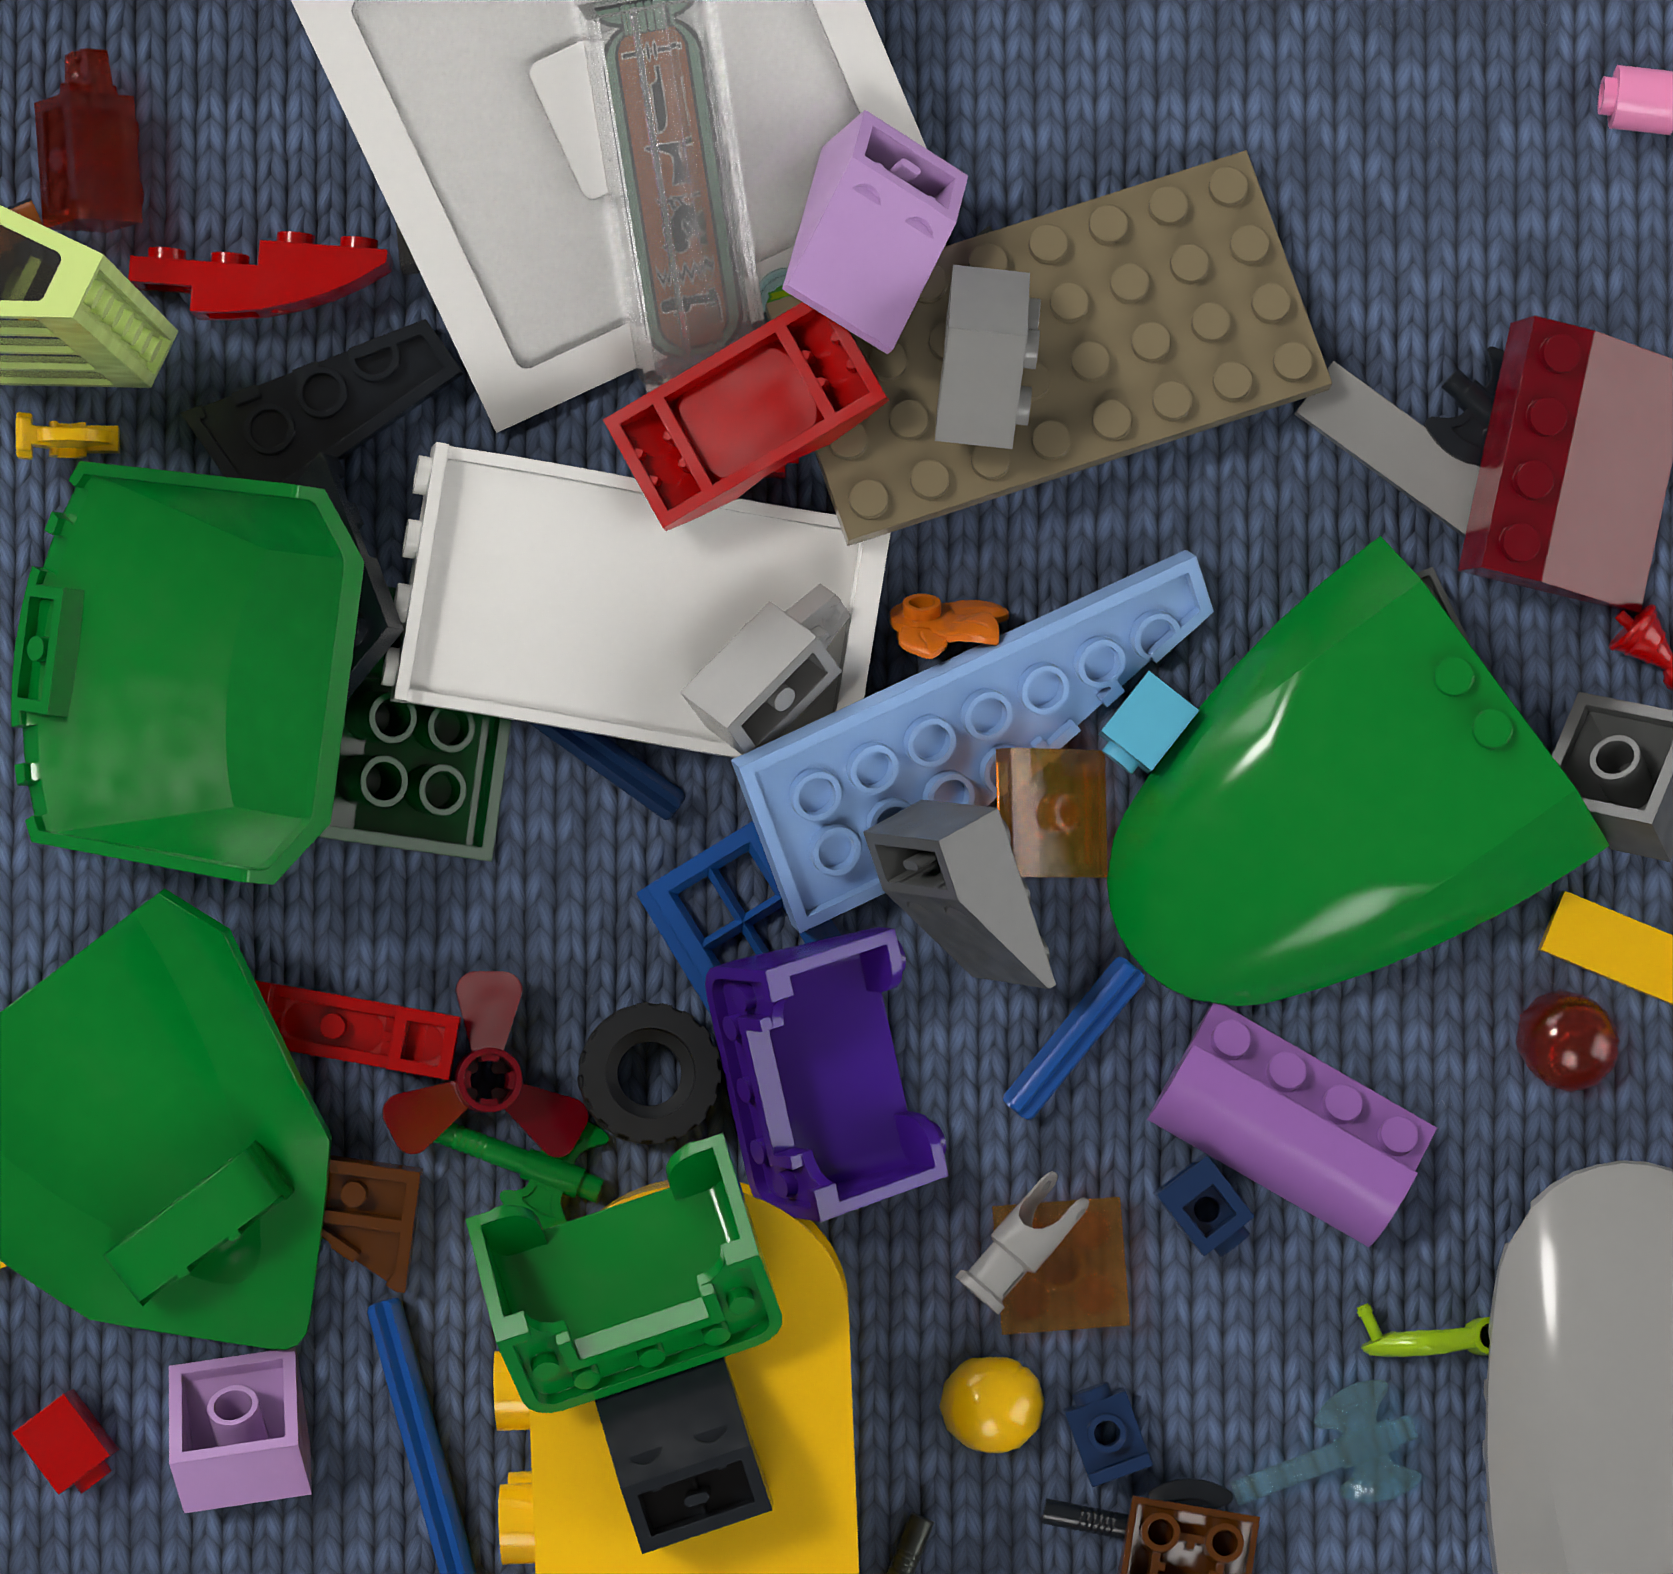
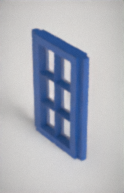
[636,821,886,1015]

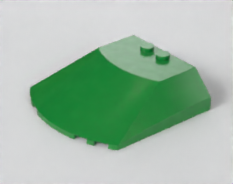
[11,461,364,885]

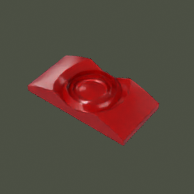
[603,302,889,531]

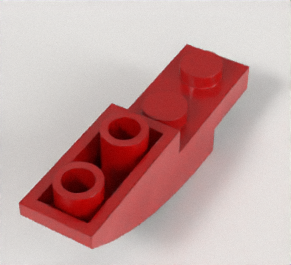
[128,231,393,321]

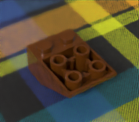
[1117,1496,1260,1574]

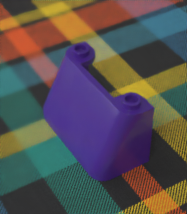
[705,927,949,1222]

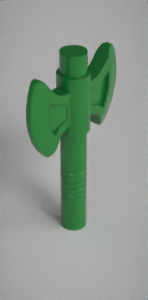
[434,1121,609,1230]

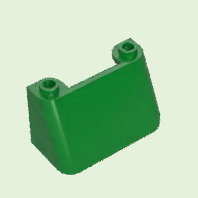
[465,1133,783,1413]

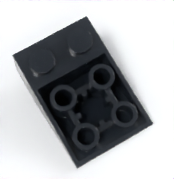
[595,1357,774,1554]

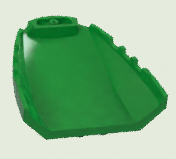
[1107,536,1610,1006]

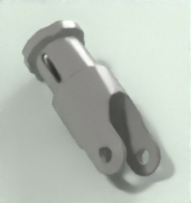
[955,1171,1089,1315]

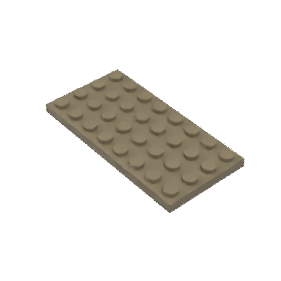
[765,150,1332,546]

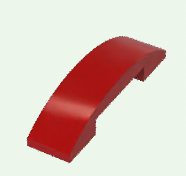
[255,980,461,1080]

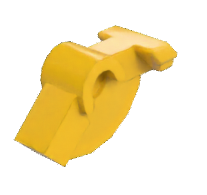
[15,412,120,460]

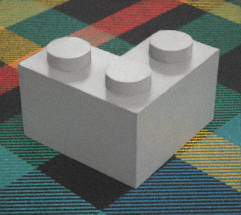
[935,265,1041,449]

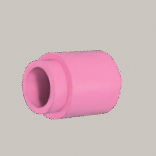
[1597,65,1673,135]

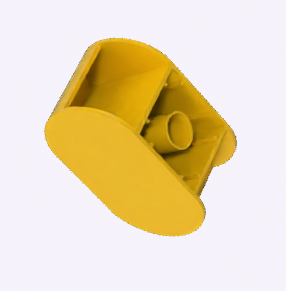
[493,1180,859,1574]

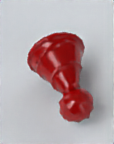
[1608,604,1673,691]

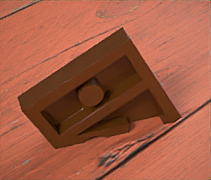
[322,1155,423,1293]

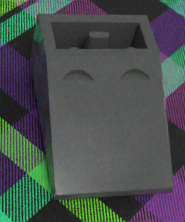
[863,800,1056,989]

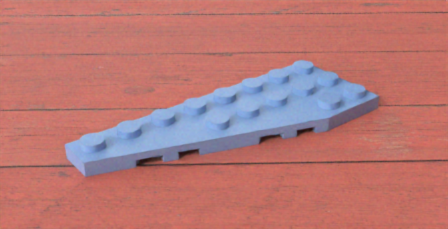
[731,550,1214,933]

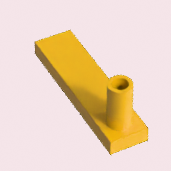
[1538,891,1673,1006]

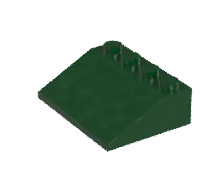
[317,586,512,862]

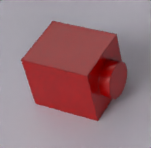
[12,1389,119,1495]

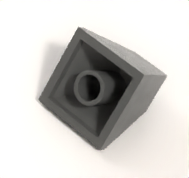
[1552,692,1673,862]

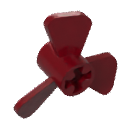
[382,971,588,1157]

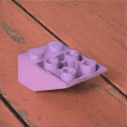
[782,110,968,354]

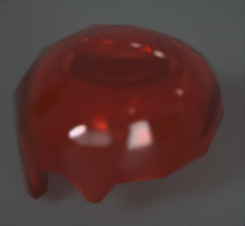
[1516,989,1620,1093]

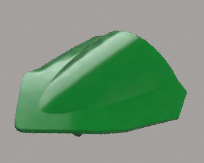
[0,888,332,1350]

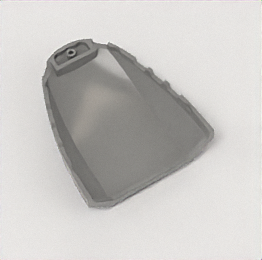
[1482,1160,1673,1574]

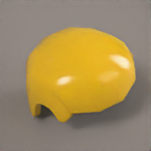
[939,1357,1045,1453]

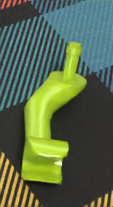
[1356,1303,1490,1357]

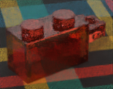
[34,48,144,233]

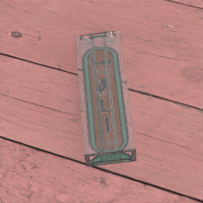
[577,0,765,393]

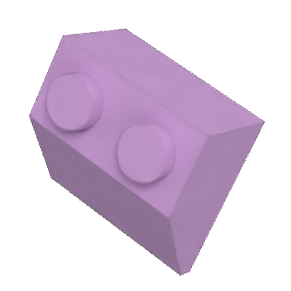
[169,1347,312,1513]

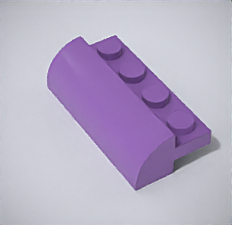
[1147,1003,1437,1247]

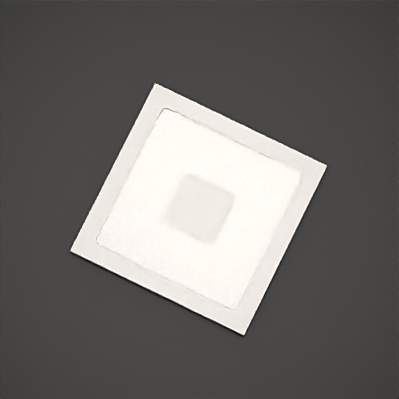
[291,0,927,433]

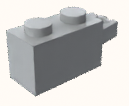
[680,583,850,755]

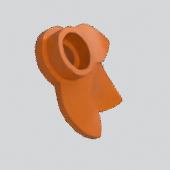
[890,594,1009,659]

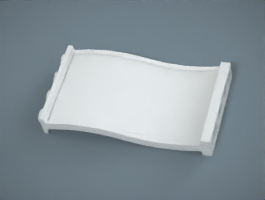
[381,442,891,758]

